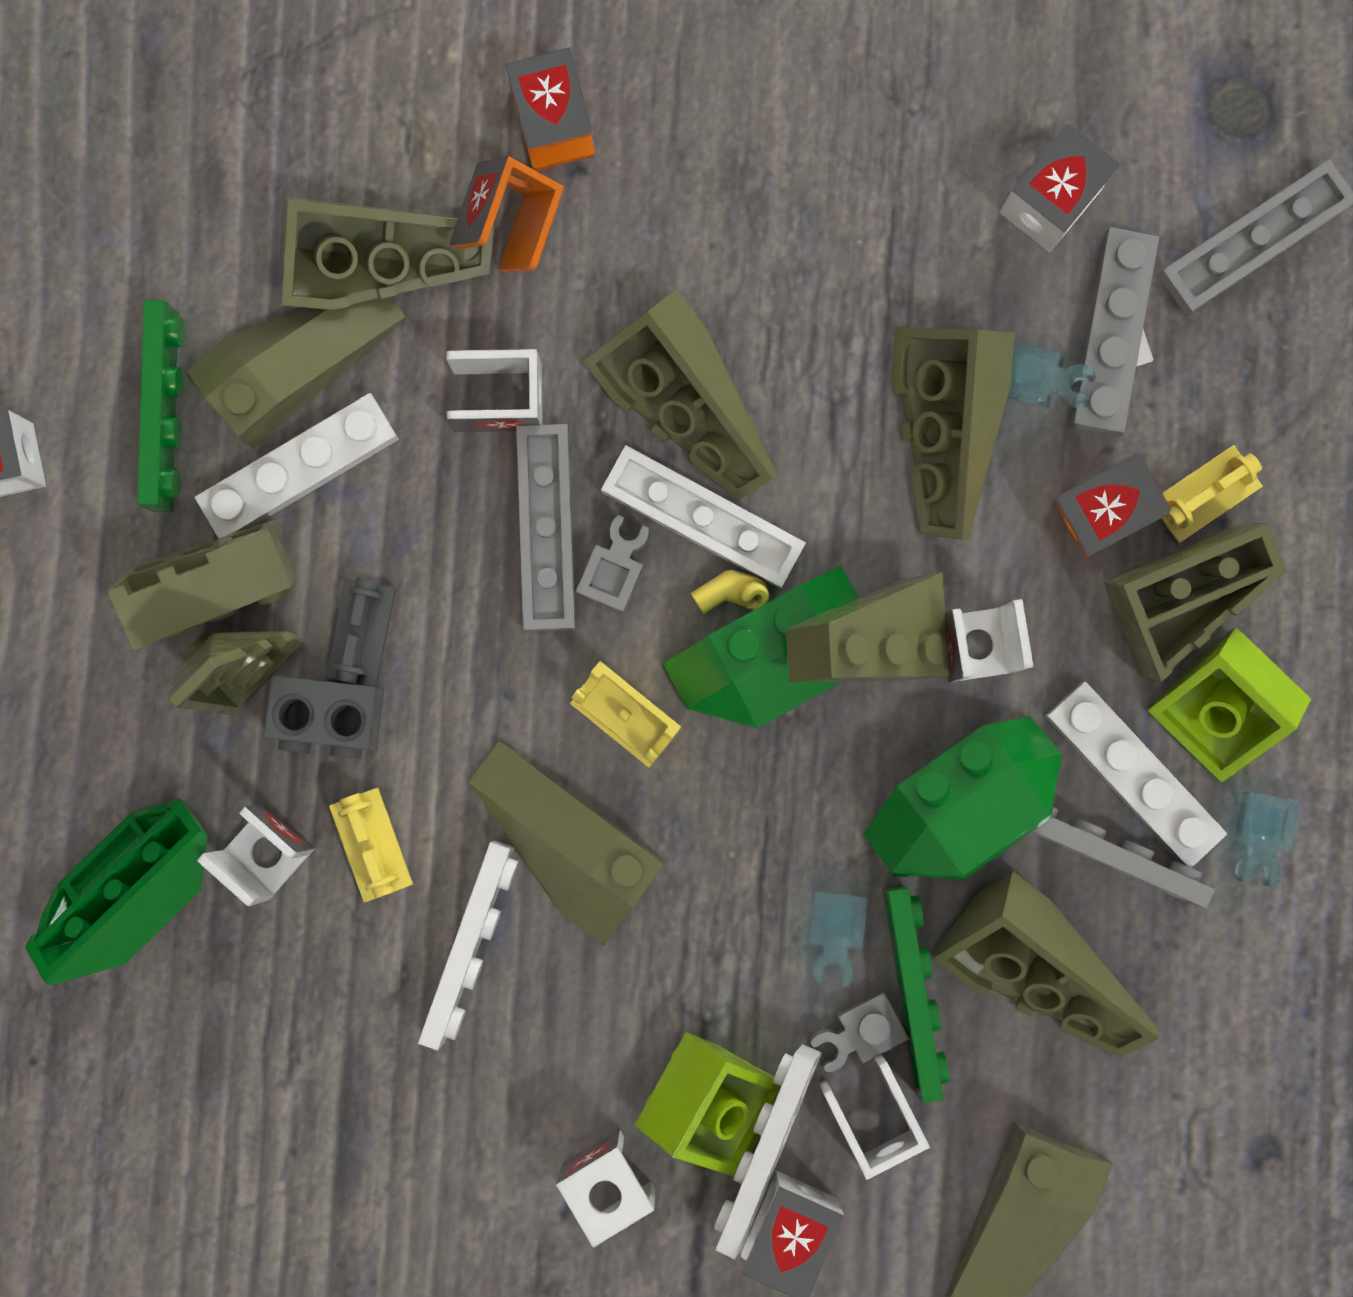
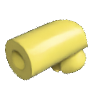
[690,569,769,615]

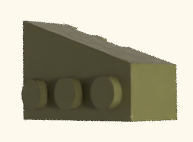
[107,520,296,651]
[1104,522,1286,682]

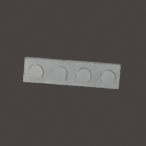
[1158,159,1353,317]
[1070,227,1159,437]
[516,424,576,632]
[1031,807,1215,909]

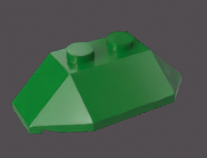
[663,566,858,728]
[863,716,1063,880]
[25,798,207,986]

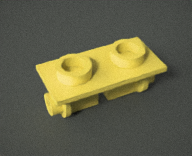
[1161,445,1263,544]
[329,787,413,903]

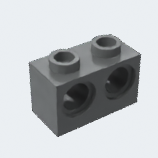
[264,675,384,759]

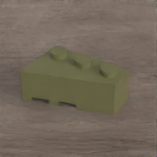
[786,572,949,683]

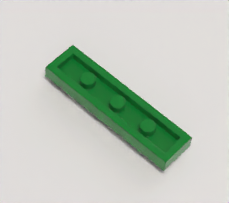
[137,300,185,512]
[882,885,950,1103]

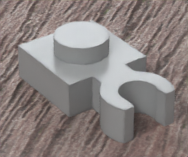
[576,515,649,613]
[809,990,909,1072]

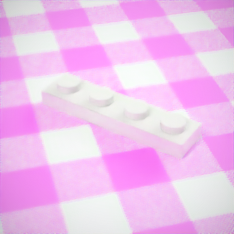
[195,393,399,538]
[601,445,806,590]
[1044,681,1227,868]
[418,840,519,1051]
[714,1044,822,1259]

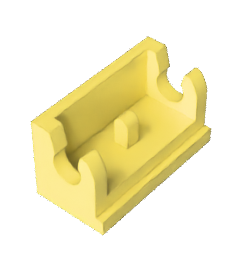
[570,661,681,768]

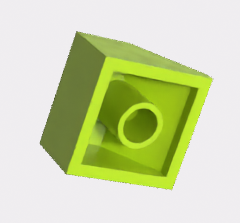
[1147,626,1311,783]
[635,1032,781,1177]

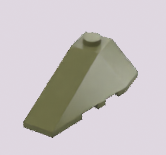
[280,197,494,310]
[582,288,777,500]
[186,298,407,448]
[892,327,1015,540]
[168,631,306,715]
[469,741,665,946]
[932,871,1160,1057]
[946,1122,1113,1297]

